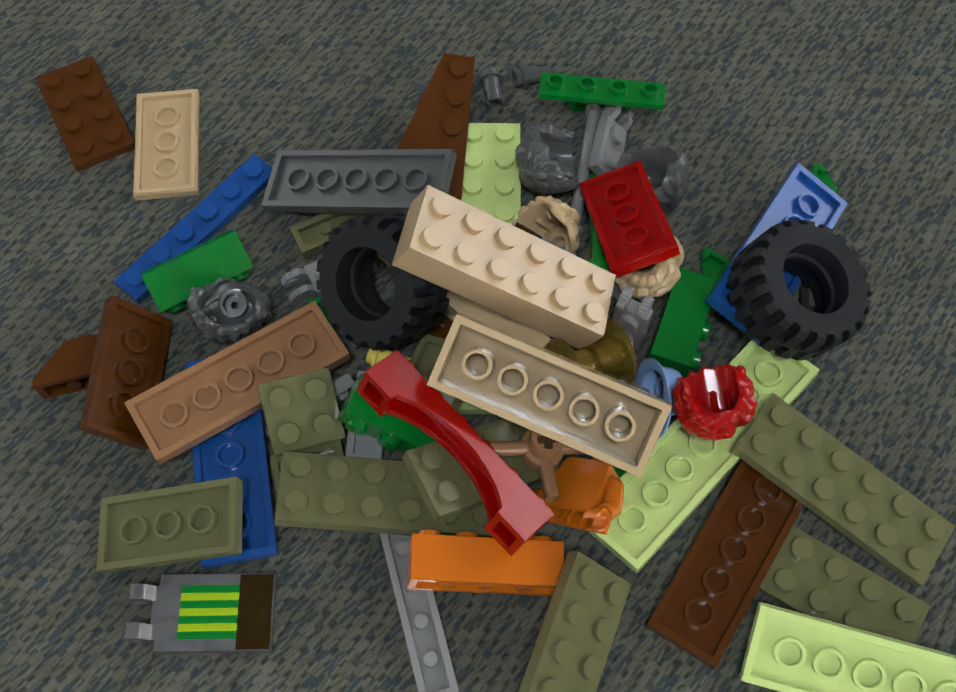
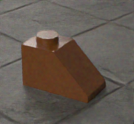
[32,334,98,399]

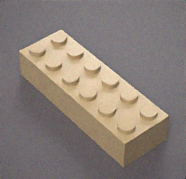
[392,185,616,350]
[427,313,672,478]

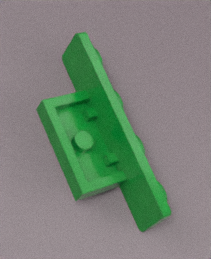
[538,72,666,112]

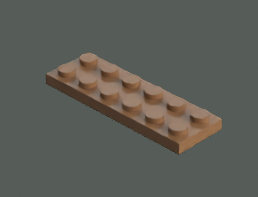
[124,301,350,465]

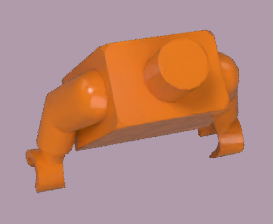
[532,457,624,535]

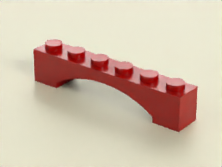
[356,350,554,556]

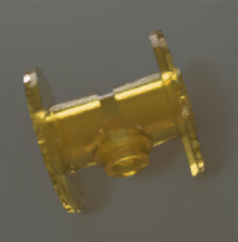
[545,319,638,384]

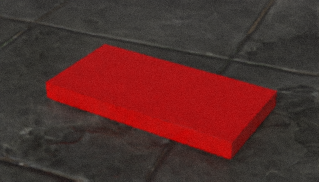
[578,161,681,278]

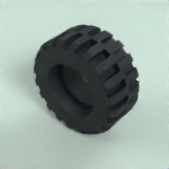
[316,212,450,350]
[728,219,871,360]

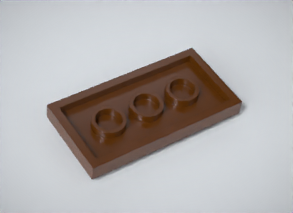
[35,55,135,172]
[79,295,172,449]

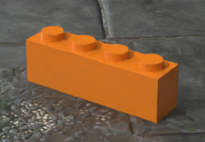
[407,529,564,596]

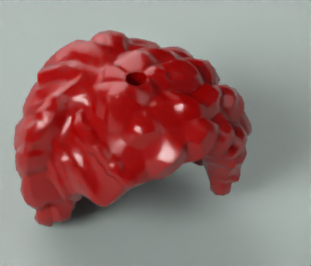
[673,364,757,441]

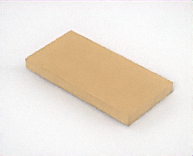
[133,89,200,201]

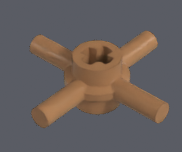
[489,430,587,502]

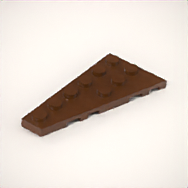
[364,53,475,216]

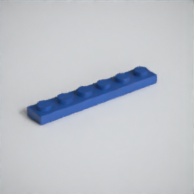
[113,154,272,304]

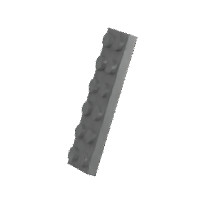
[261,149,457,214]

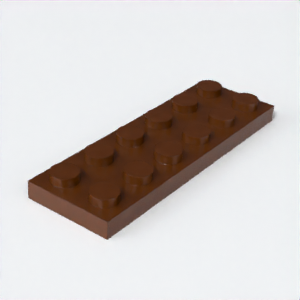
[646,460,803,670]

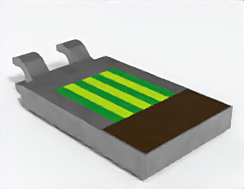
[125,573,277,654]

